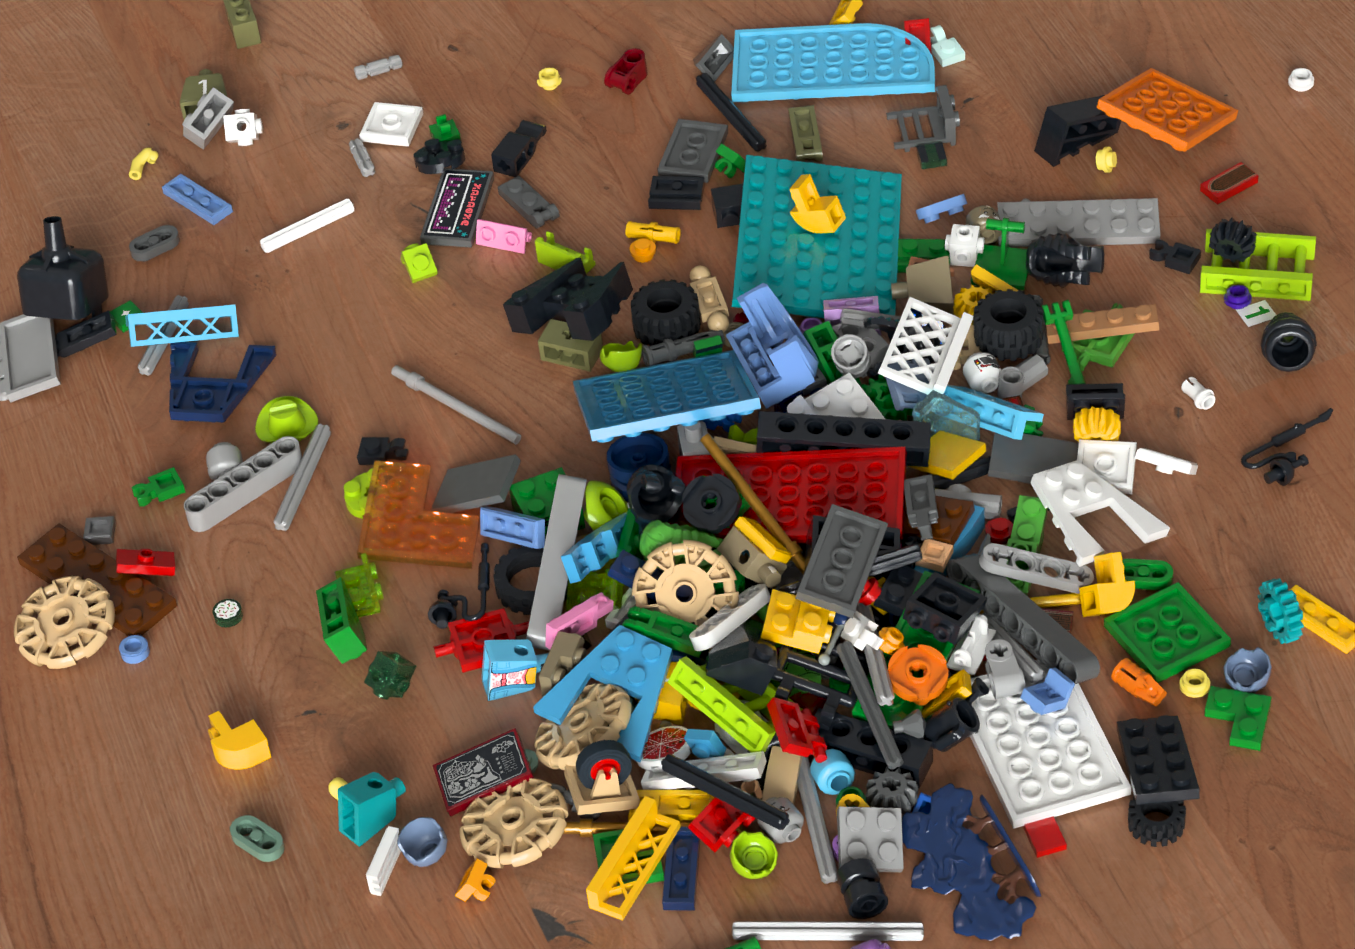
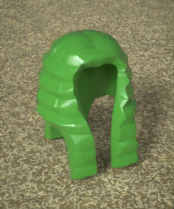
[639,520,724,572]

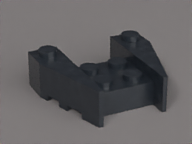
[503,258,633,341]

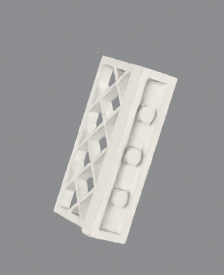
[878,297,974,406]

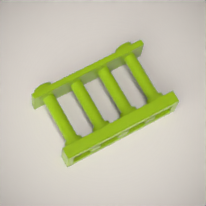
[1200,229,1316,301]
[668,656,803,753]

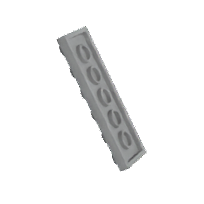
[997,198,1160,247]

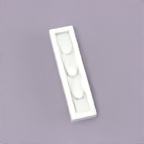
[641,751,767,790]

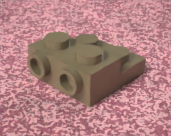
[539,631,586,698]

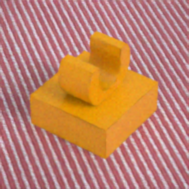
[454,858,496,902]

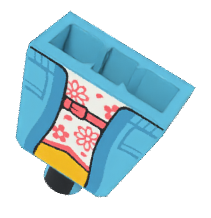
[482,639,549,701]

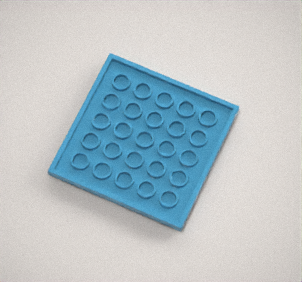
[572,350,761,443]

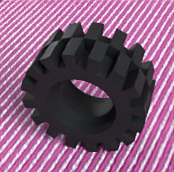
[1128,795,1186,847]

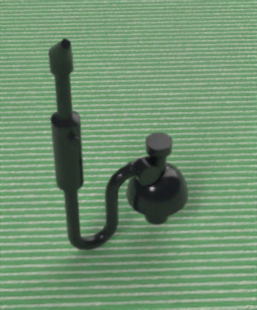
[1241,408,1333,486]
[428,543,490,629]

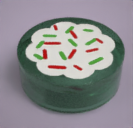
[212,599,243,627]

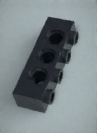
[810,708,933,789]

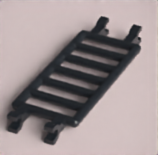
[772,574,889,731]

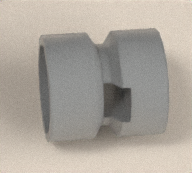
[831,334,871,378]

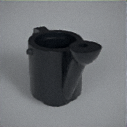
[924,677,989,752]

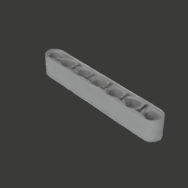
[526,474,587,651]

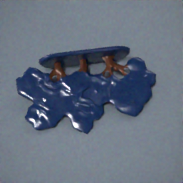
[902,783,1042,941]

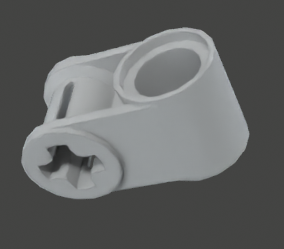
[985,639,1026,699]

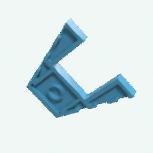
[533,625,673,762]

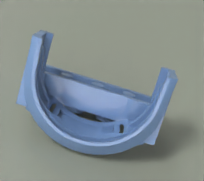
[726,283,819,409]

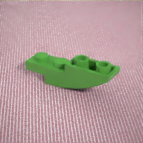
[1006,495,1048,596]

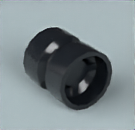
[836,858,888,919]

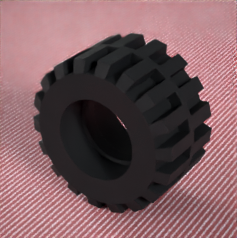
[631,279,701,346]
[974,289,1044,361]

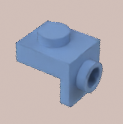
[1020,667,1075,715]

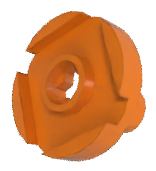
[888,644,948,705]

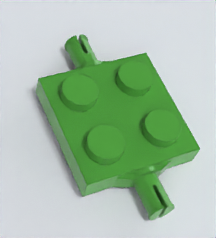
[1062,303,1135,372]

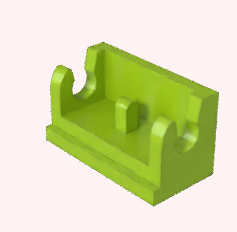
[535,231,596,274]

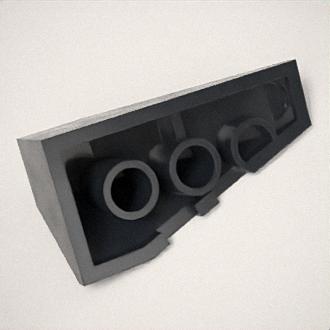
[706,618,777,696]

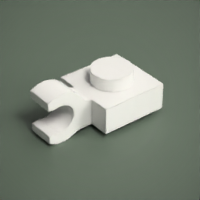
[840,611,884,651]

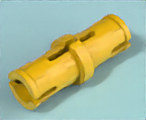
[625,221,681,244]

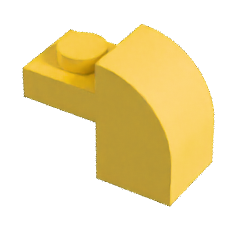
[789,174,846,233]
[1079,552,1135,617]
[208,711,272,770]

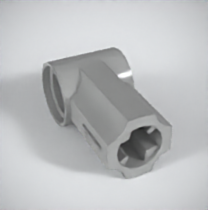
[997,354,1048,399]

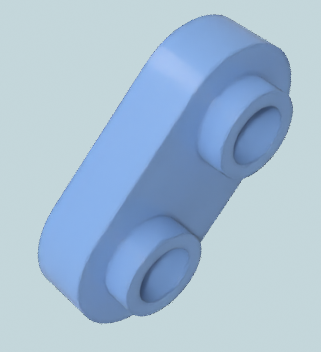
[915,194,968,224]

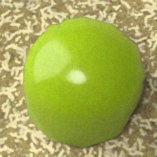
[600,341,642,372]
[729,831,778,879]

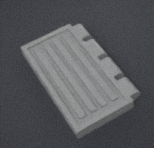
[0,314,61,403]

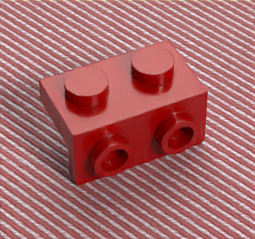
[687,783,756,853]

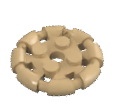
[632,540,739,626]
[14,576,115,669]
[534,683,632,770]
[460,778,568,869]

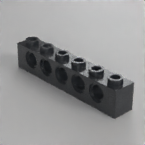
[756,411,931,467]

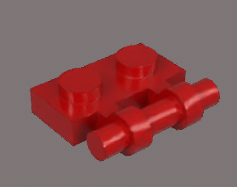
[767,697,827,763]

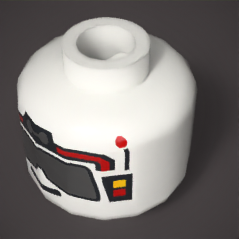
[963,352,1001,393]

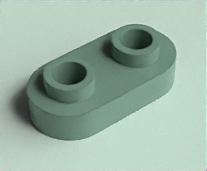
[230,815,285,862]

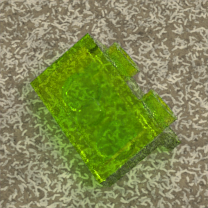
[335,553,384,618]
[566,569,624,611]

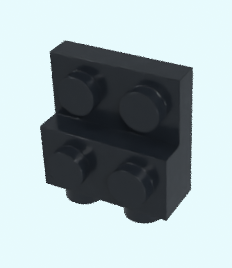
[903,572,987,645]

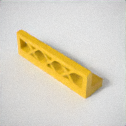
[586,796,681,921]

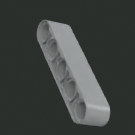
[184,436,302,532]

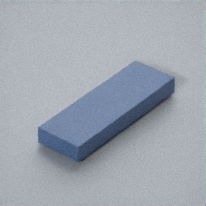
[162,174,233,225]
[480,506,545,549]

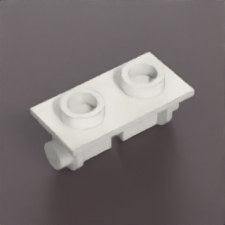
[947,614,996,676]

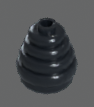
[1260,312,1317,372]

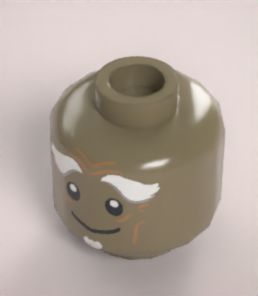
[965,206,1002,245]

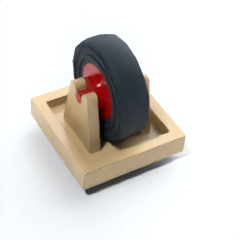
[564,740,640,815]

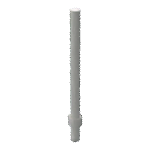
[391,365,521,445]

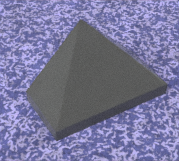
[693,34,734,82]

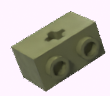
[223,0,261,49]
[538,319,603,372]

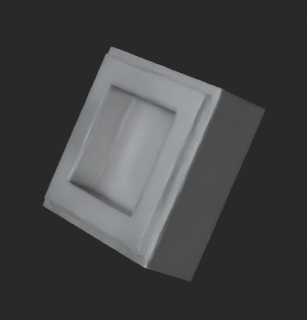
[83,516,116,545]

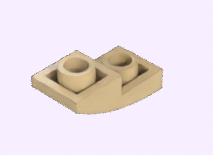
[762,746,803,804]

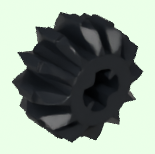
[1209,217,1257,263]

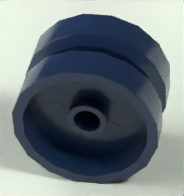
[607,433,672,502]

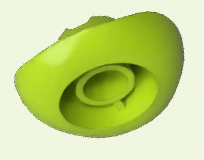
[255,396,318,444]
[584,480,628,530]

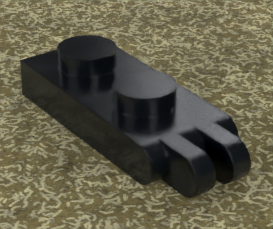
[55,310,117,358]

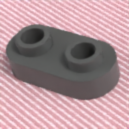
[129,225,180,262]

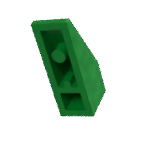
[803,321,862,387]
[316,577,367,664]

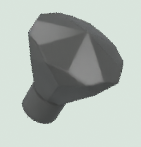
[892,709,926,738]

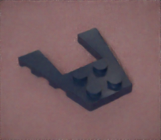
[169,342,277,423]

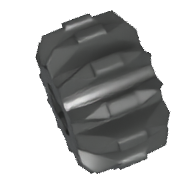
[866,767,918,814]

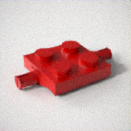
[433,608,530,673]

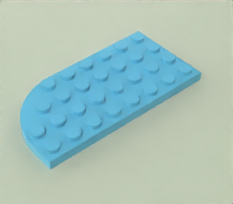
[731,23,935,102]

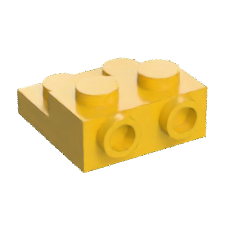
[761,589,835,654]

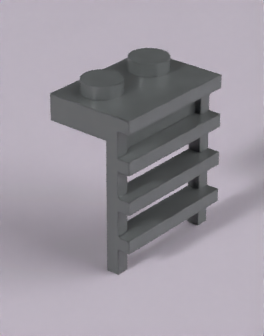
[886,85,960,152]

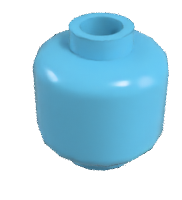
[810,749,855,795]

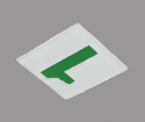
[1236,300,1276,327]

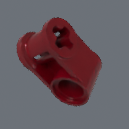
[604,48,648,95]

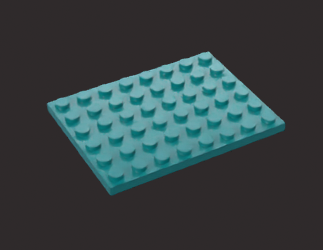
[732,155,902,318]

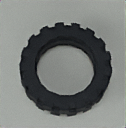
[493,545,572,615]

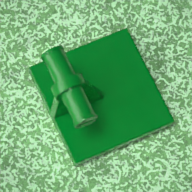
[971,217,1028,290]

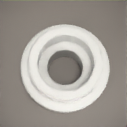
[1288,68,1314,92]

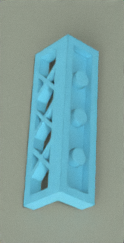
[125,305,239,347]
[936,385,1044,440]

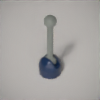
[818,613,850,666]

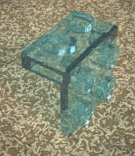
[912,390,980,441]

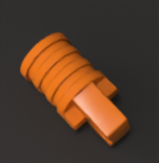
[1111,658,1167,707]

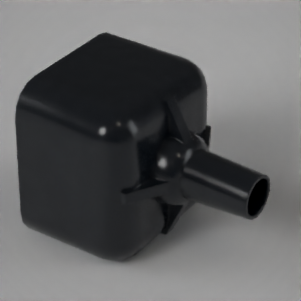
[17,216,109,320]

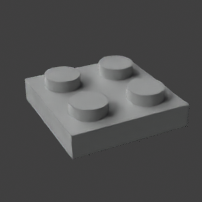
[837,806,904,873]

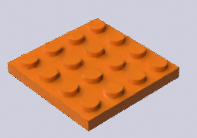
[1097,68,1239,152]

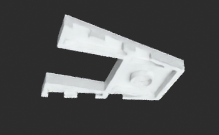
[1030,460,1170,567]

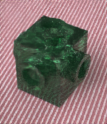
[364,651,417,700]

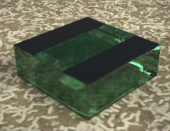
[916,142,947,169]

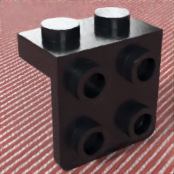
[1066,383,1125,420]

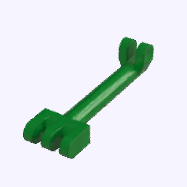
[1041,300,1086,385]

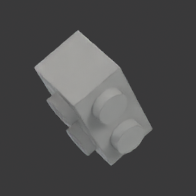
[182,87,234,150]

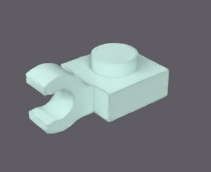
[930,25,965,67]

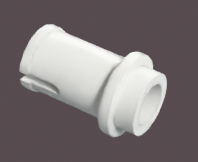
[1181,377,1215,410]

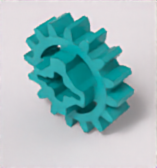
[1258,578,1304,644]

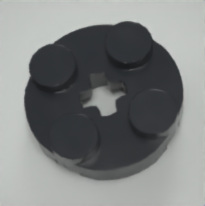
[413,139,466,174]
[682,474,742,534]

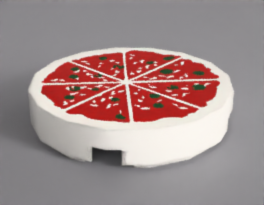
[637,726,691,770]

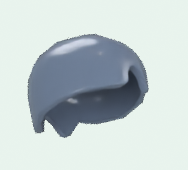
[1223,647,1272,693]
[397,817,448,867]

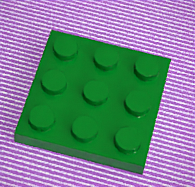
[1104,582,1231,683]

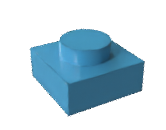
[684,729,726,759]

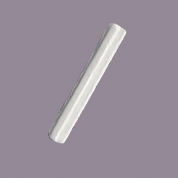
[260,199,354,253]

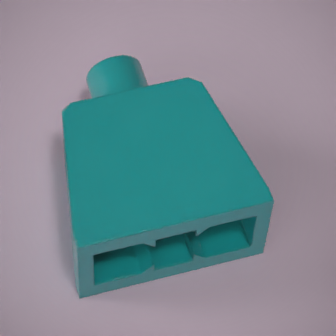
[338,772,406,847]

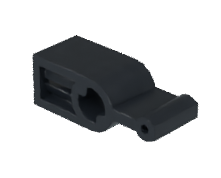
[491,120,547,177]

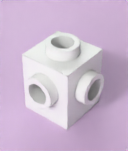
[223,109,263,146]
[945,224,985,267]

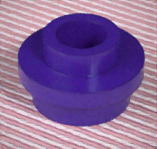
[1224,285,1252,310]

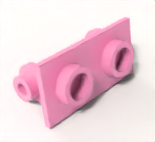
[476,219,532,254]

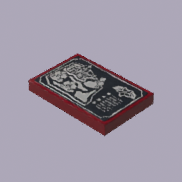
[432,728,534,817]

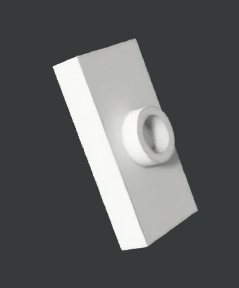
[1135,448,1198,475]

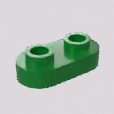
[1122,559,1173,590]

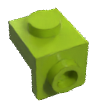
[401,243,438,283]

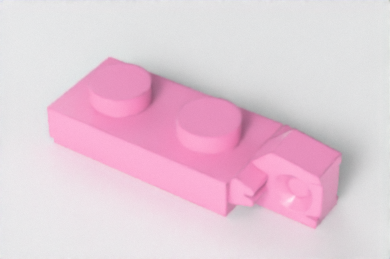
[545,592,614,650]

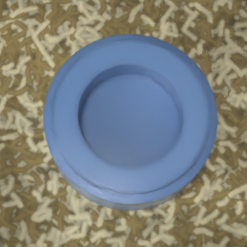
[119,635,150,664]

